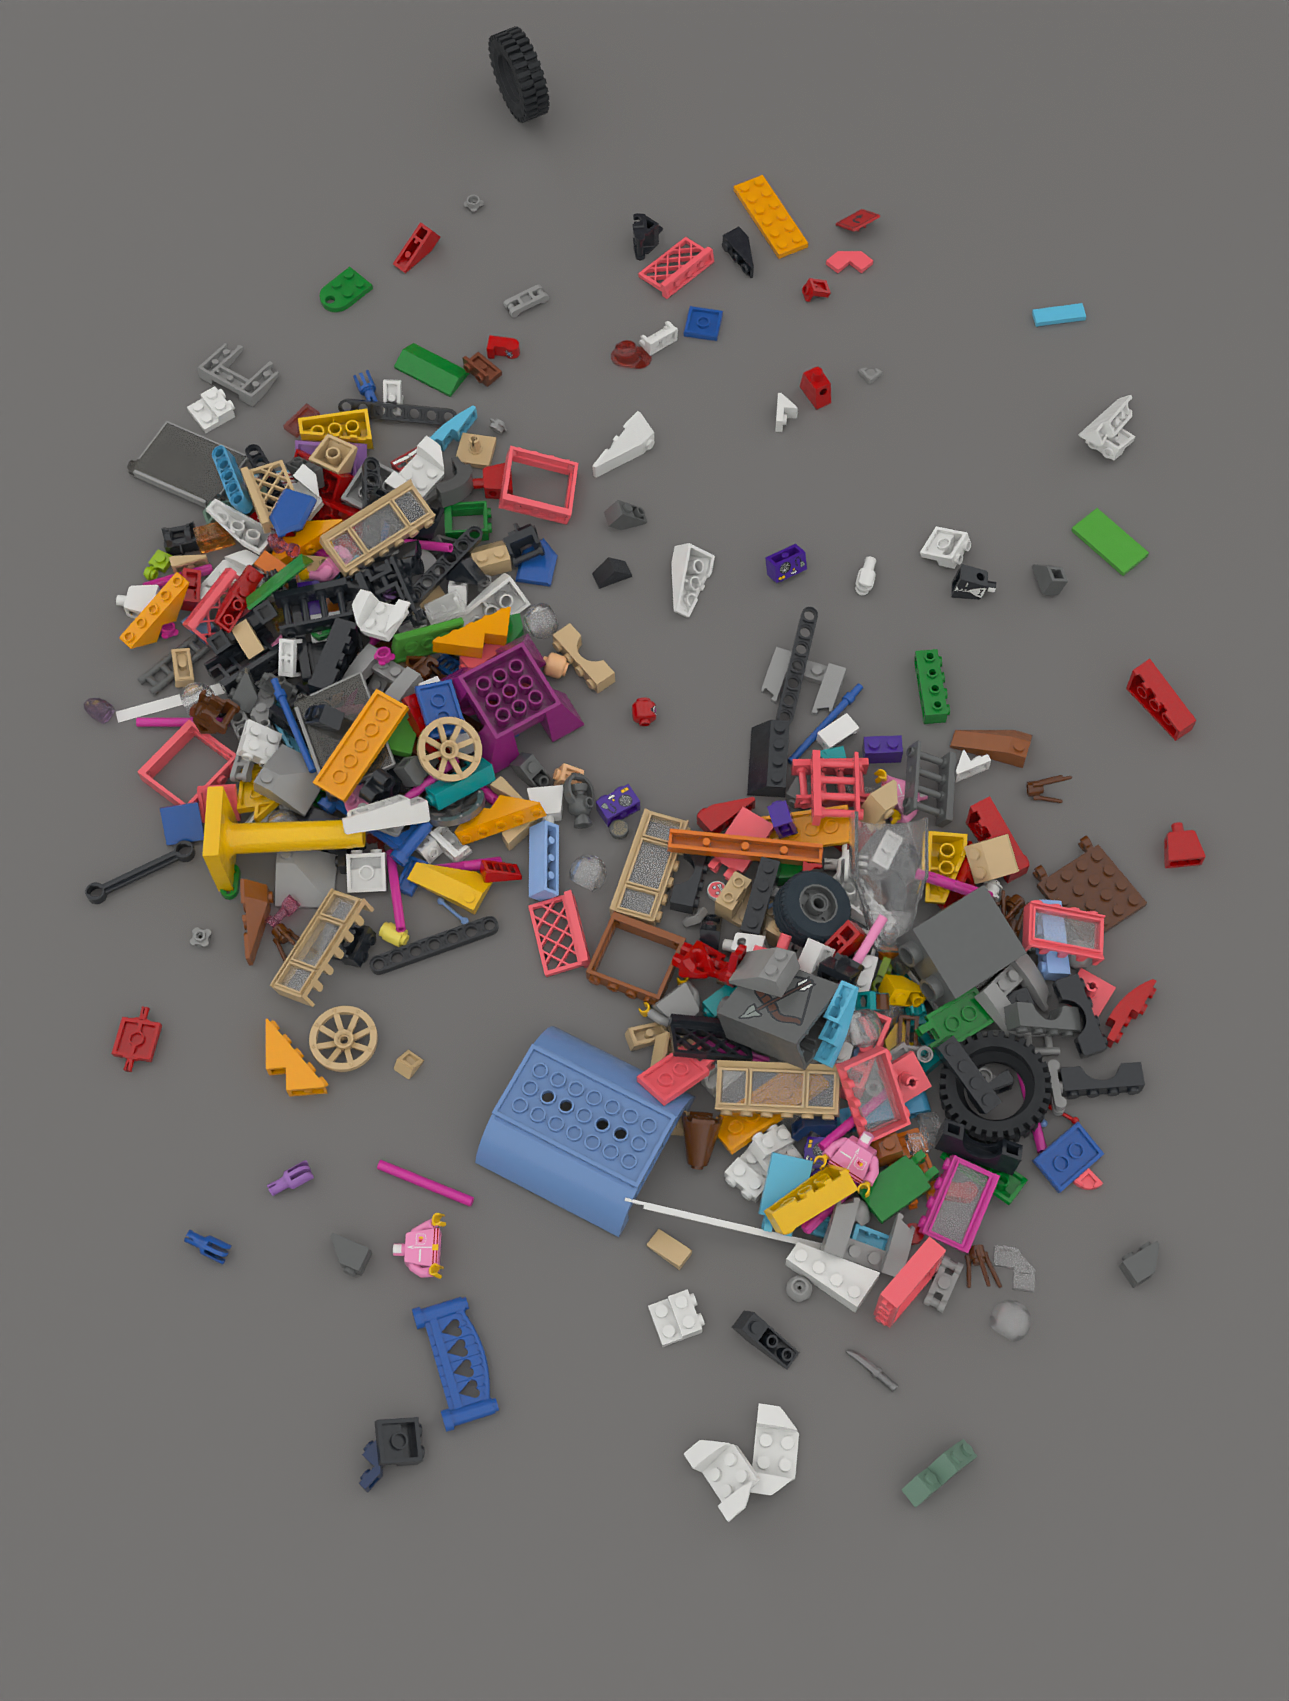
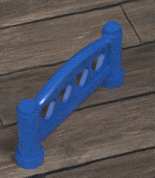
[317,783,433,867]
[412,1297,499,1432]

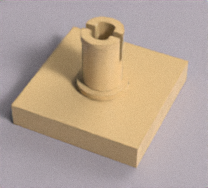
[456,433,497,469]

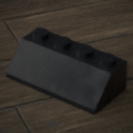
[747,720,790,798]

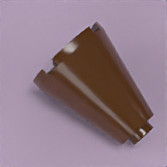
[682,1111,723,1170]

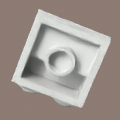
[187,386,235,433]
[1085,428,1136,460]
[920,526,971,569]
[236,719,282,768]
[346,849,387,893]
[748,1124,803,1173]
[724,1149,767,1203]
[648,1289,705,1347]

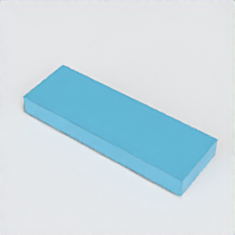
[1032,303,1086,327]

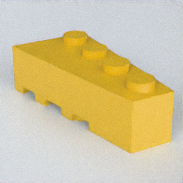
[298,409,374,449]
[764,1164,858,1235]

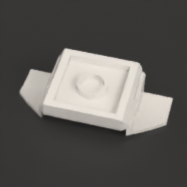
[384,435,444,499]
[268,464,324,529]
[200,550,259,606]
[352,589,411,642]
[750,1403,799,1496]
[684,1440,761,1522]

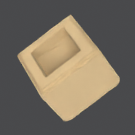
[394,1050,424,1079]

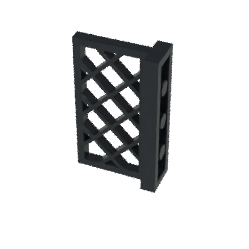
[667,1014,753,1061]

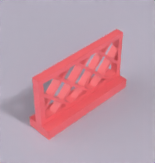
[638,237,714,299]
[182,568,252,646]
[528,890,591,977]

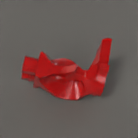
[671,940,747,988]

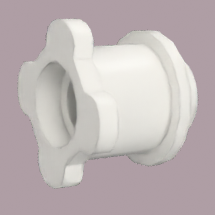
[984,879,1003,902]

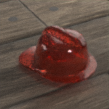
[611,340,652,369]

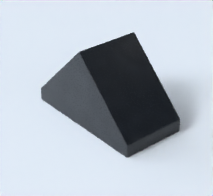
[446,557,487,585]
[592,557,632,589]

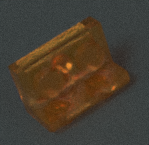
[193,522,236,554]

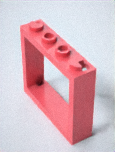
[498,446,578,525]
[137,720,236,807]
[874,1236,946,1328]

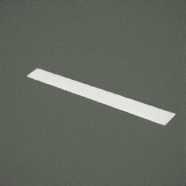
[116,681,260,723]

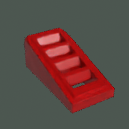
[480,860,522,883]

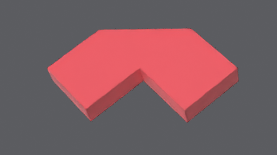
[826,251,873,274]

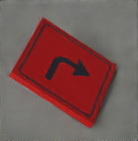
[835,209,881,232]

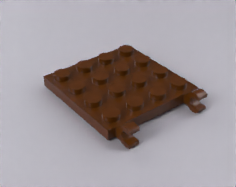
[1033,836,1147,944]

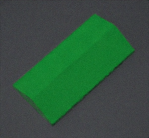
[394,343,470,397]
[246,553,314,610]
[940,1152,1028,1205]

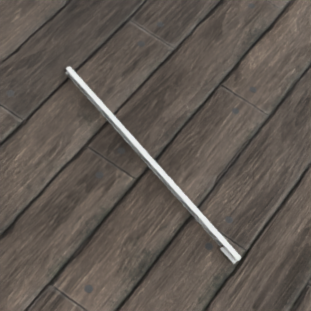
[624,1198,822,1250]

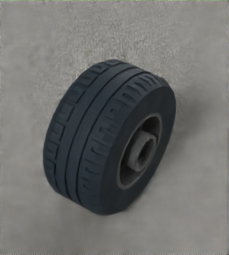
[773,870,851,948]

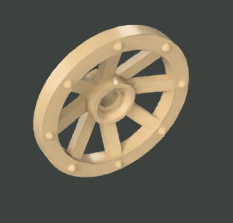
[417,717,482,782]
[309,1006,378,1072]

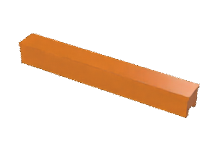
[667,828,823,866]

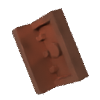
[463,352,502,387]

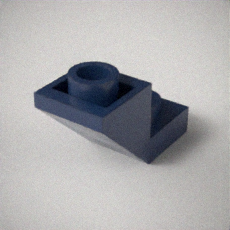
[791,1116,837,1142]
[359,1440,383,1493]

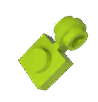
[143,549,172,581]
[871,956,894,993]

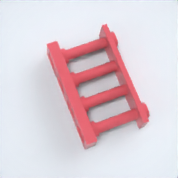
[810,750,864,827]
[791,758,871,809]

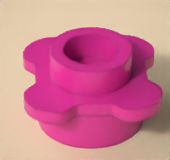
[161,622,179,639]
[374,647,395,666]

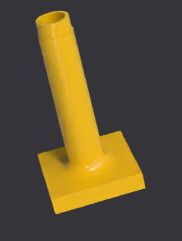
[202,786,366,891]

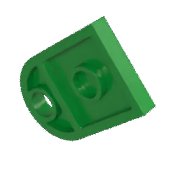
[319,266,373,312]

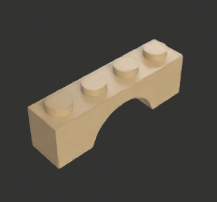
[552,623,615,693]

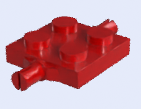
[111,1006,162,1072]

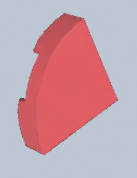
[1073,1168,1103,1190]

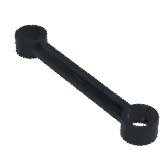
[85,840,195,904]

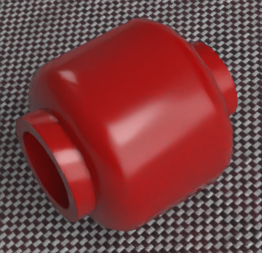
[632,697,656,727]

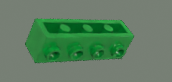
[914,649,950,724]

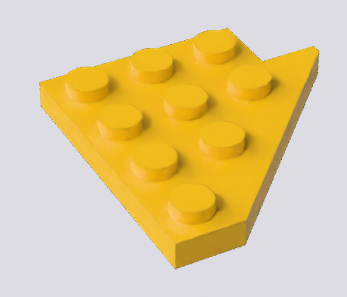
[237,756,312,823]

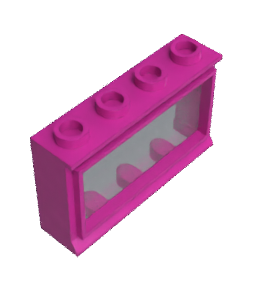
[918,1155,1000,1253]

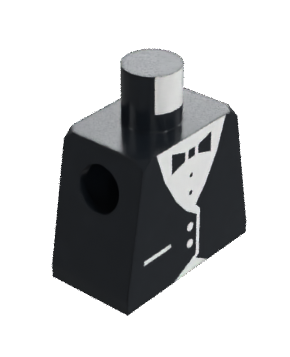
[951,564,996,600]

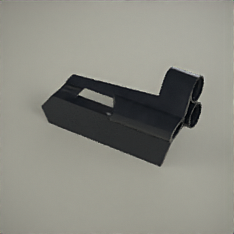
[329,540,425,604]
[334,728,402,804]

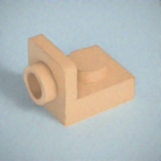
[553,763,584,786]

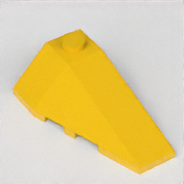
[925,831,968,904]
[407,862,493,915]

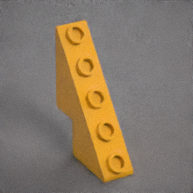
[272,519,347,565]
[119,572,190,649]
[432,607,511,658]
[454,795,547,845]
[266,1018,329,1097]

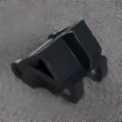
[632,213,663,261]
[162,521,200,556]
[503,523,545,567]
[817,953,864,986]

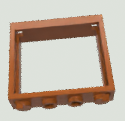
[586,911,686,1006]

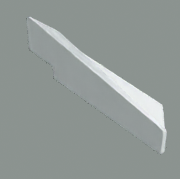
[1078,395,1132,447]
[342,794,430,834]

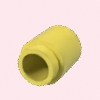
[379,922,409,947]

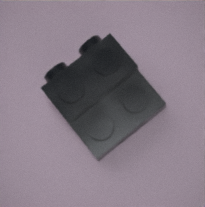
[322,923,376,968]
[375,1417,425,1466]

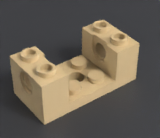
[715,871,781,947]

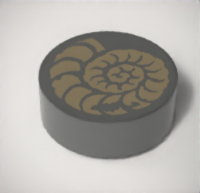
[610,819,629,839]

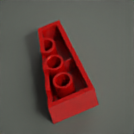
[1126,659,1196,741]
[966,796,1030,883]

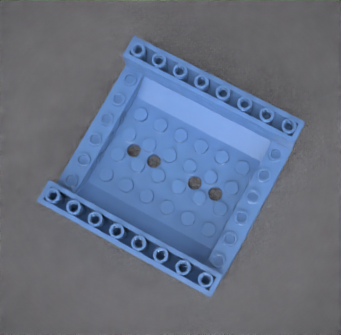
[475,1026,696,1237]

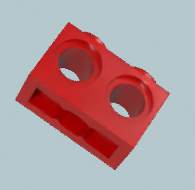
[180,568,202,611]

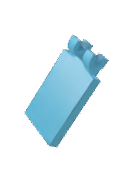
[758,1152,813,1237]

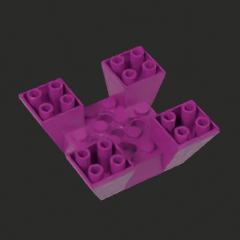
[440,633,584,774]

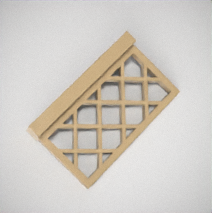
[240,460,295,534]

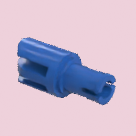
[353,370,378,401]
[184,1230,232,1264]

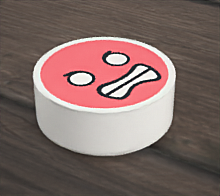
[707,881,725,901]

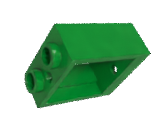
[444,501,492,541]

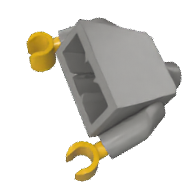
[639,977,700,1027]

